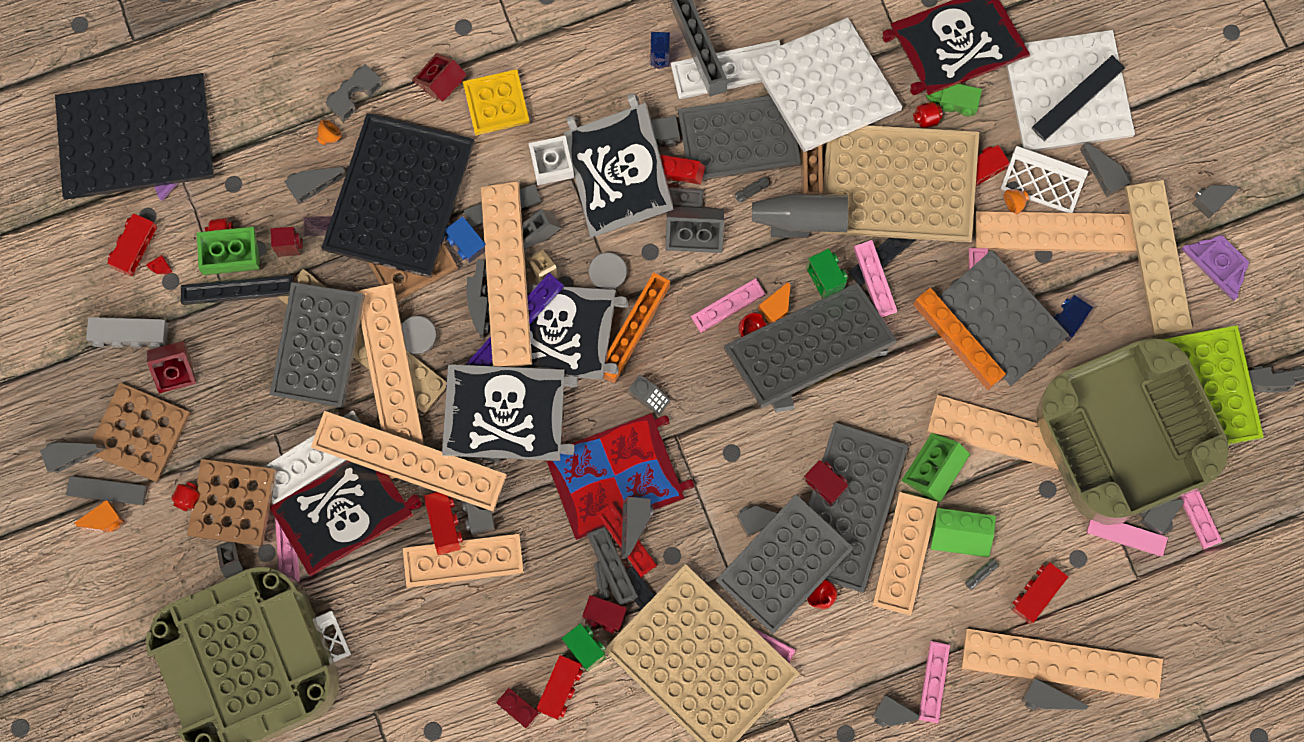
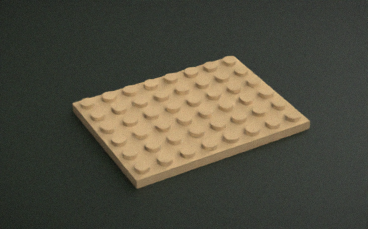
[819,126,979,243]
[605,564,800,742]

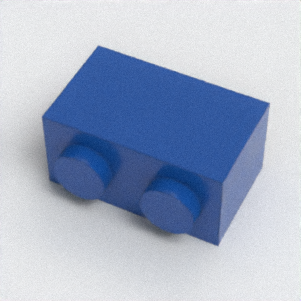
[445,216,486,263]

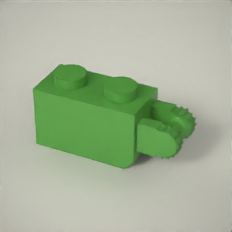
[926,84,982,117]

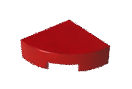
[146,255,173,275]

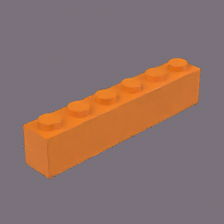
[604,272,670,384]
[913,288,1006,391]

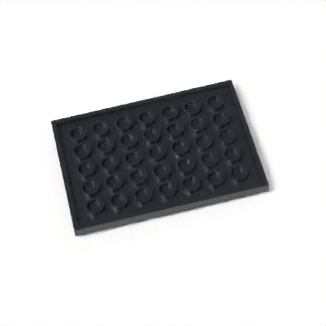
[55,73,215,200]
[321,113,475,278]

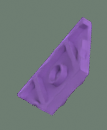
[1181,235,1249,301]

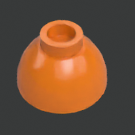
[317,120,342,145]
[1004,189,1029,214]

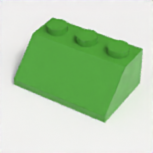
[197,227,260,275]
[901,433,970,502]
[930,508,996,557]

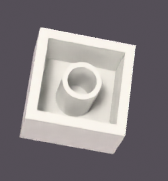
[529,136,574,185]

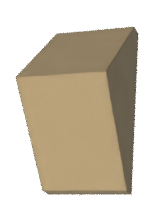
[527,250,558,282]

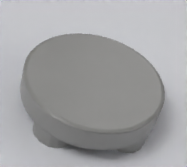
[589,253,627,290]
[402,316,437,354]

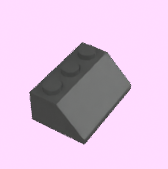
[665,207,724,253]

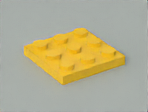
[463,69,530,136]

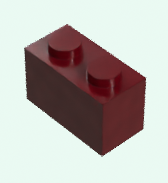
[270,226,303,257]
[802,459,848,505]
[582,595,627,634]
[496,687,540,730]

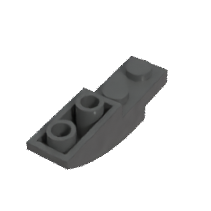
[466,259,489,339]
[1249,366,1304,393]

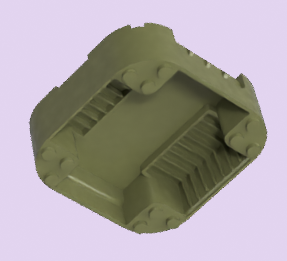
[1036,339,1229,525]
[146,567,339,742]

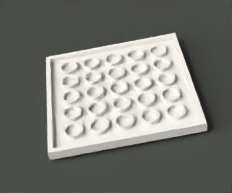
[750,18,902,152]
[1006,30,1135,152]

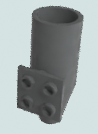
[752,193,848,238]

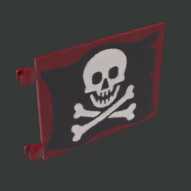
[882,0,1030,95]
[270,461,422,577]

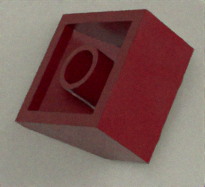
[412,53,467,102]
[147,341,196,393]

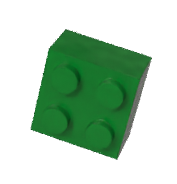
[806,248,848,299]
[562,623,606,672]

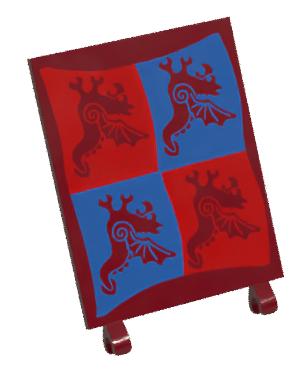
[546,413,694,540]

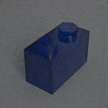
[650,32,670,69]
[1053,295,1093,342]

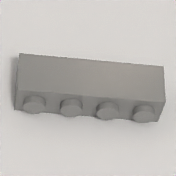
[86,317,169,349]

